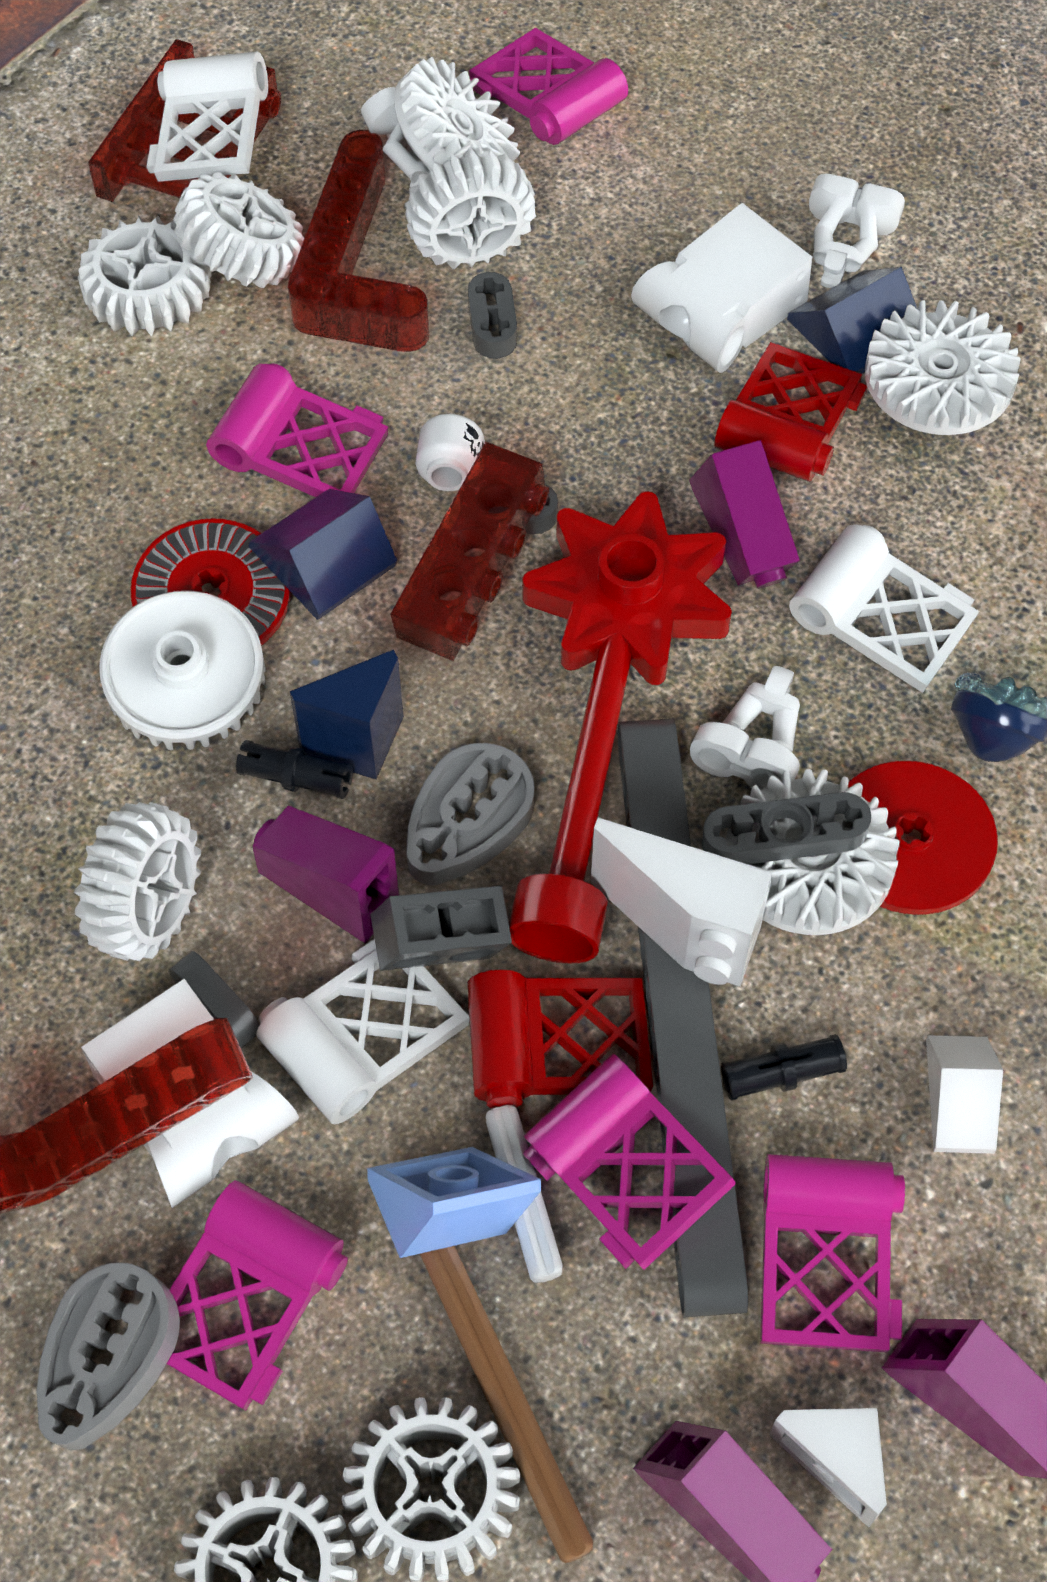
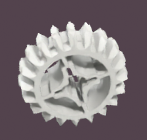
[405,149,536,269]
[173,172,306,288]
[78,216,212,336]
[74,802,201,961]
[342,1397,520,1582]
[174,1477,358,1582]

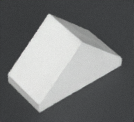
[926,1035,1003,1154]
[769,1408,887,1527]

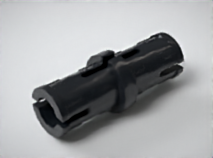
[236,740,353,799]
[721,1034,847,1101]

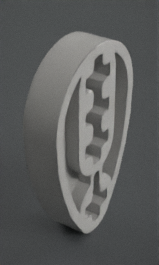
[406,743,534,885]
[37,1263,180,1450]

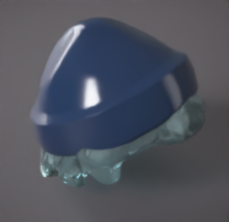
[951,673,1047,762]

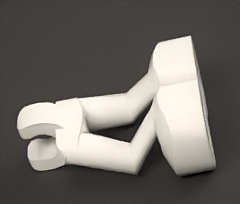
[361,87,432,188]
[809,174,905,288]
[690,666,800,791]

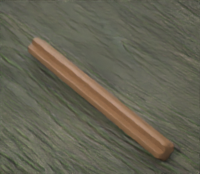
[420,1246,593,1563]

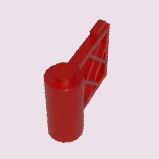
[714,342,868,482]
[467,969,653,1109]

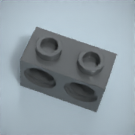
[370,886,512,971]

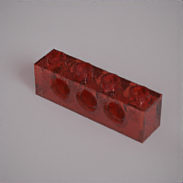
[390,442,549,661]

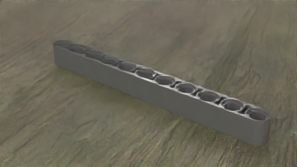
[617,718,748,1318]

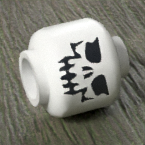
[415,414,485,492]

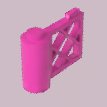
[469,28,629,145]
[206,363,389,497]
[522,1053,736,1270]
[760,1154,905,1353]
[167,1180,348,1411]

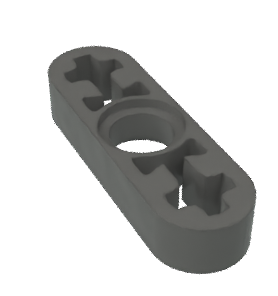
[702,792,871,864]

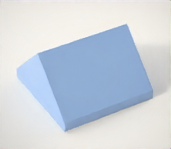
[367,1147,541,1258]

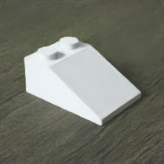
[591,818,773,987]

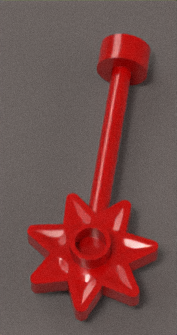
[509,491,732,964]

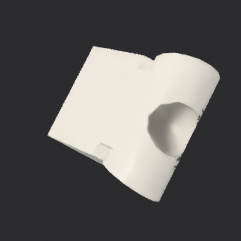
[631,203,812,373]
[81,979,299,1208]

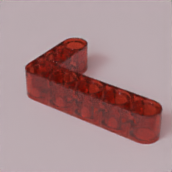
[288,130,429,352]
[0,1018,253,1214]

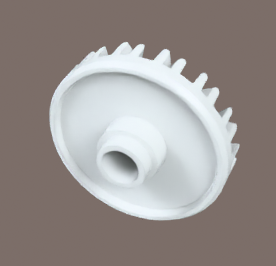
[394,57,520,172]
[865,300,1021,435]
[100,591,266,750]
[726,769,899,935]

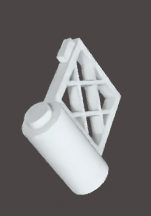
[146,51,268,182]
[789,524,980,693]
[256,939,470,1124]

